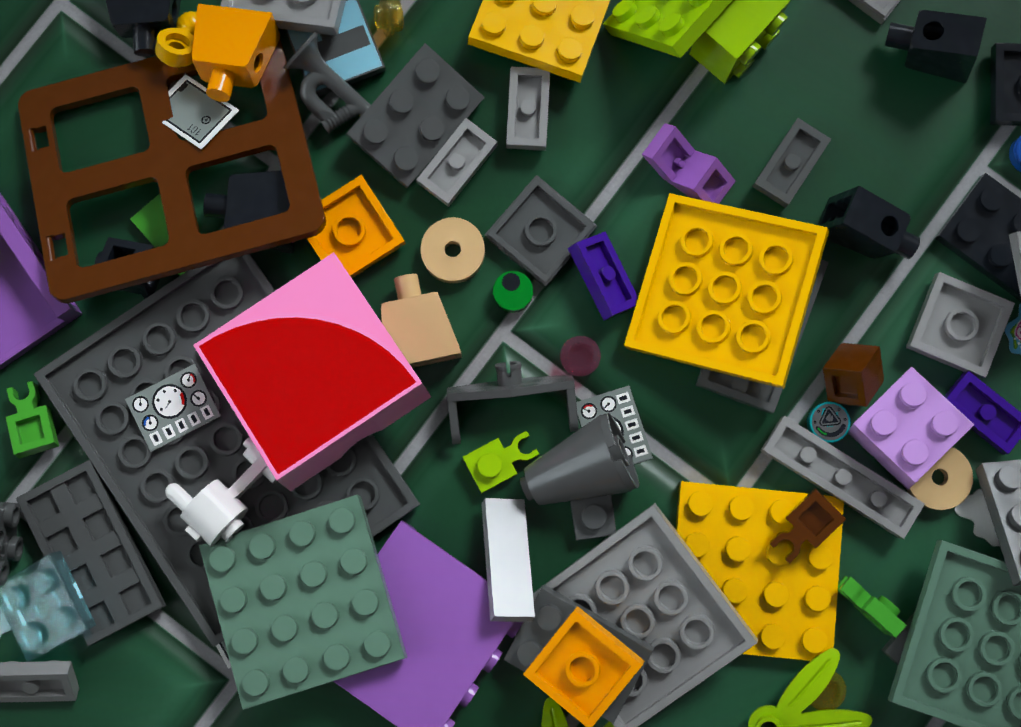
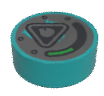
[807,402,851,443]

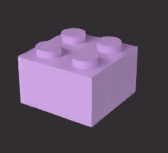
[848,367,974,490]

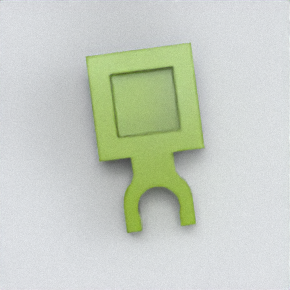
[463,431,539,493]

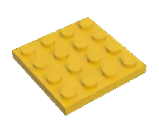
[624,193,829,389]
[675,481,844,661]

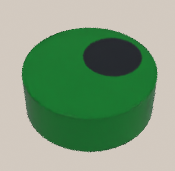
[493,271,533,313]

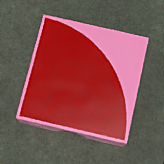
[193,252,431,491]

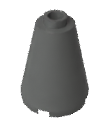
[520,413,640,506]

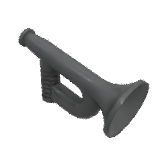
[283,32,371,134]

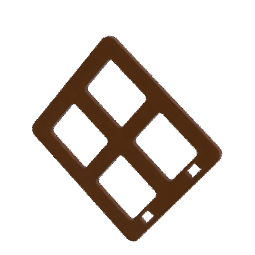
[18,38,326,304]

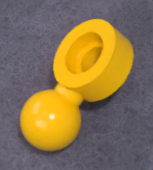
[155,11,196,68]

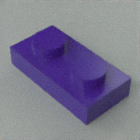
[568,231,638,320]
[944,371,1021,455]

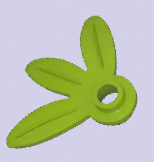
[748,648,873,727]

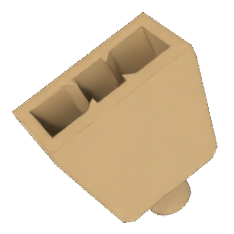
[381,274,462,368]

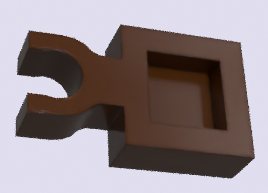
[770,488,846,563]

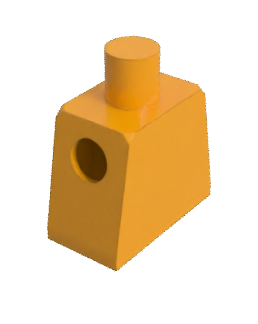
[192,4,281,102]

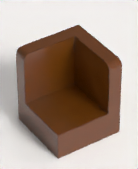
[823,343,884,407]

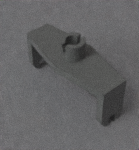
[447,361,579,445]

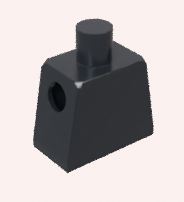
[106,0,181,57]
[885,10,987,83]
[203,170,295,254]
[818,186,920,259]

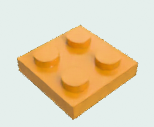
[307,174,406,278]
[523,606,645,727]

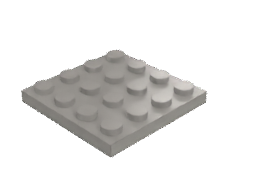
[533,503,758,727]

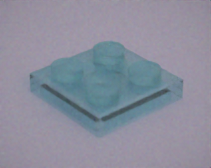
[0,551,96,662]

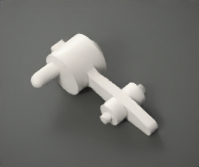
[165,437,277,546]

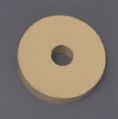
[421,217,485,283]
[906,447,973,510]

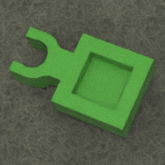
[6,381,59,459]
[838,576,907,638]

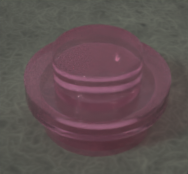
[560,336,601,377]

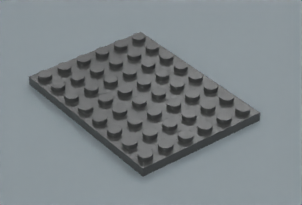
[34,254,421,647]

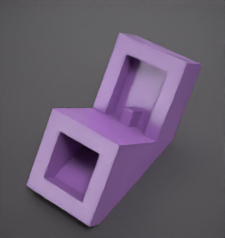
[642,123,736,204]

